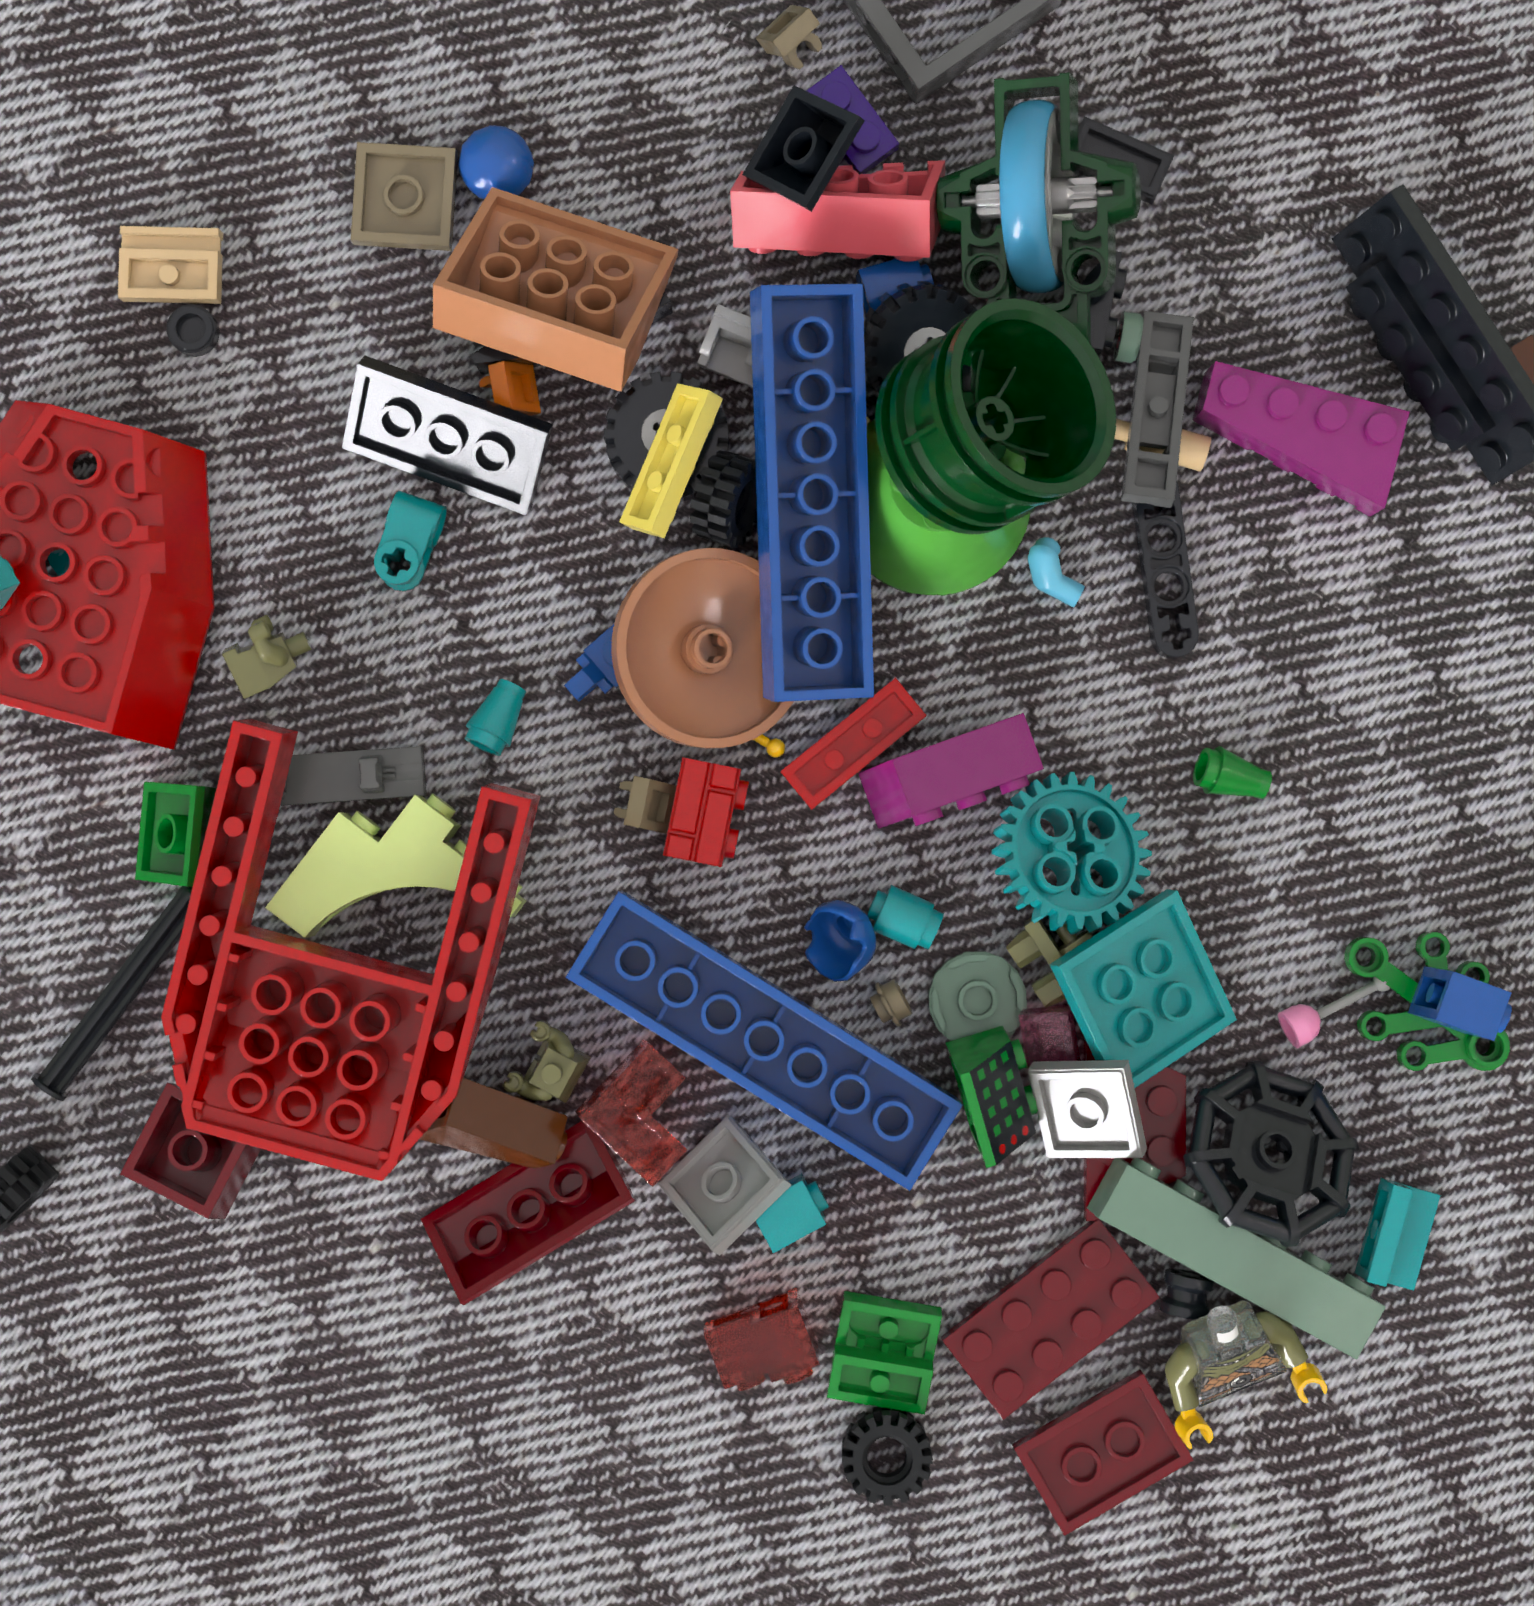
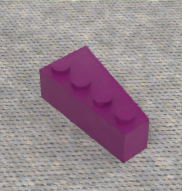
[1192,361,1410,517]

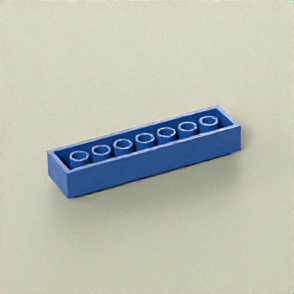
[750,284,874,702]
[565,890,963,1191]

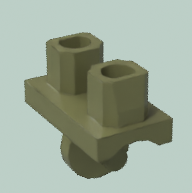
[1006,917,1093,1008]

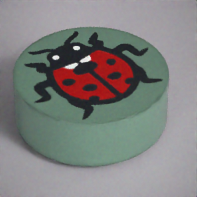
[1114,311,1143,363]

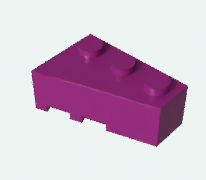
[858,713,1044,829]

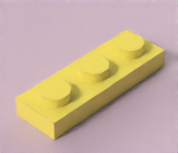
[619,383,723,538]

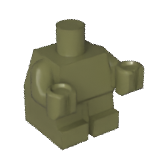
[222,615,312,699]
[503,1020,591,1104]

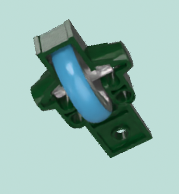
[936,72,1141,419]

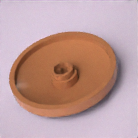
[611,548,794,748]

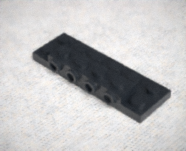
[1332,184,1534,485]

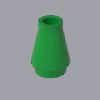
[1193,746,1272,799]

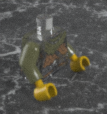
[1165,1300,1328,1449]

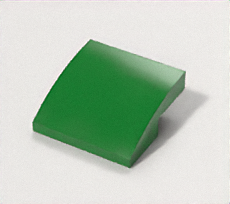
[827,1291,942,1415]

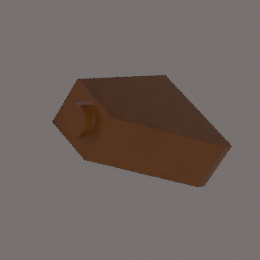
[420,1078,568,1169]

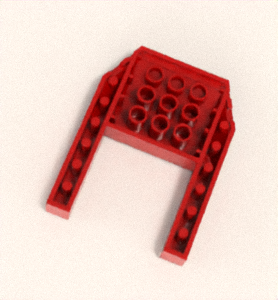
[161,719,541,1181]

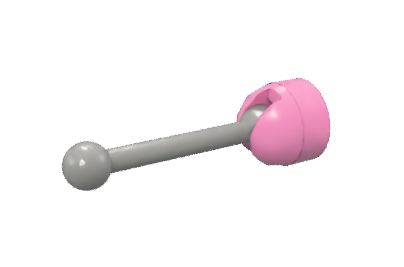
[1278,977,1390,1048]

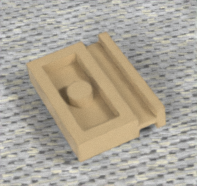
[118,226,223,304]

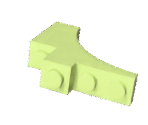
[265,793,527,938]

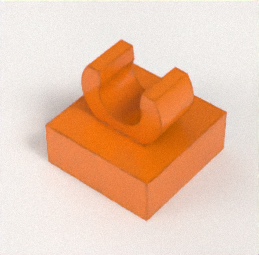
[479,361,541,416]

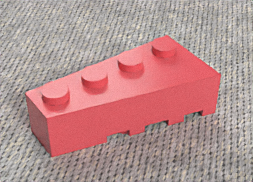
[730,160,945,262]

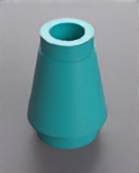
[465,679,526,756]

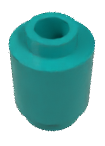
[867,885,944,950]

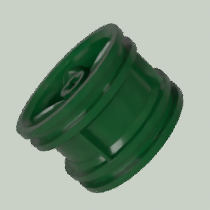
[875,298,1116,534]

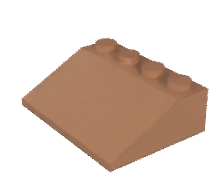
[433,187,678,392]

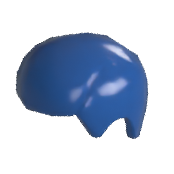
[458,125,534,199]
[804,900,876,982]

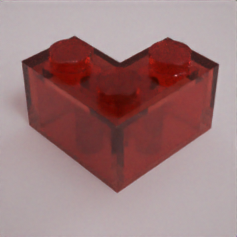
[575,1039,687,1187]
[703,1288,820,1391]

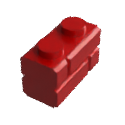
[663,757,749,867]

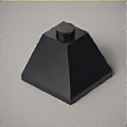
[742,85,865,212]

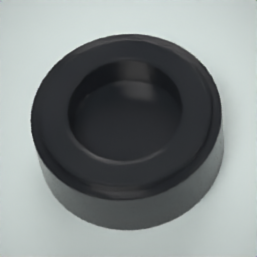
[166,304,220,357]

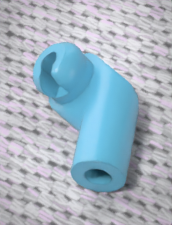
[1027,537,1085,608]

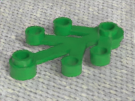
[1344,932,1510,1071]

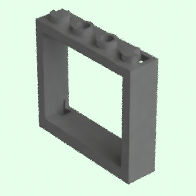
[843,0,1062,105]

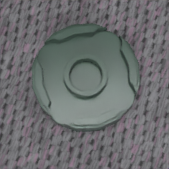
[928,951,1027,1041]

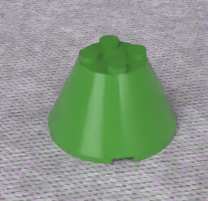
[867,419,1030,596]

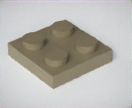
[351,142,458,251]

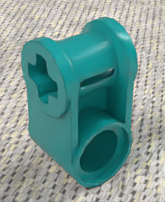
[374,491,447,592]

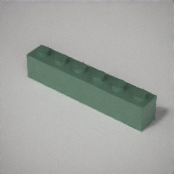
[1087,1158,1386,1360]

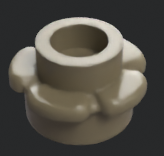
[870,979,913,1027]

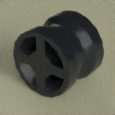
[1159,1268,1215,1320]

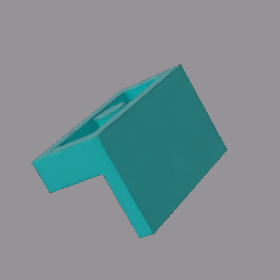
[1354,1178,1441,1291]

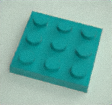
[1049,889,1237,1088]

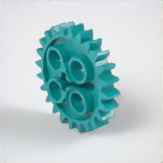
[991,772,1152,934]

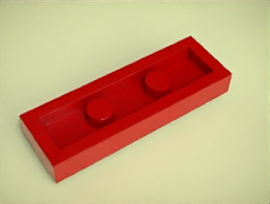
[780,678,927,810]

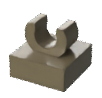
[756,5,823,70]
[614,776,677,834]

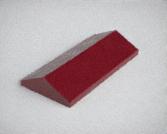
[421,1116,635,1305]

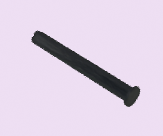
[31,886,193,1101]

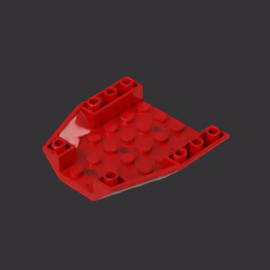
[0,400,215,750]

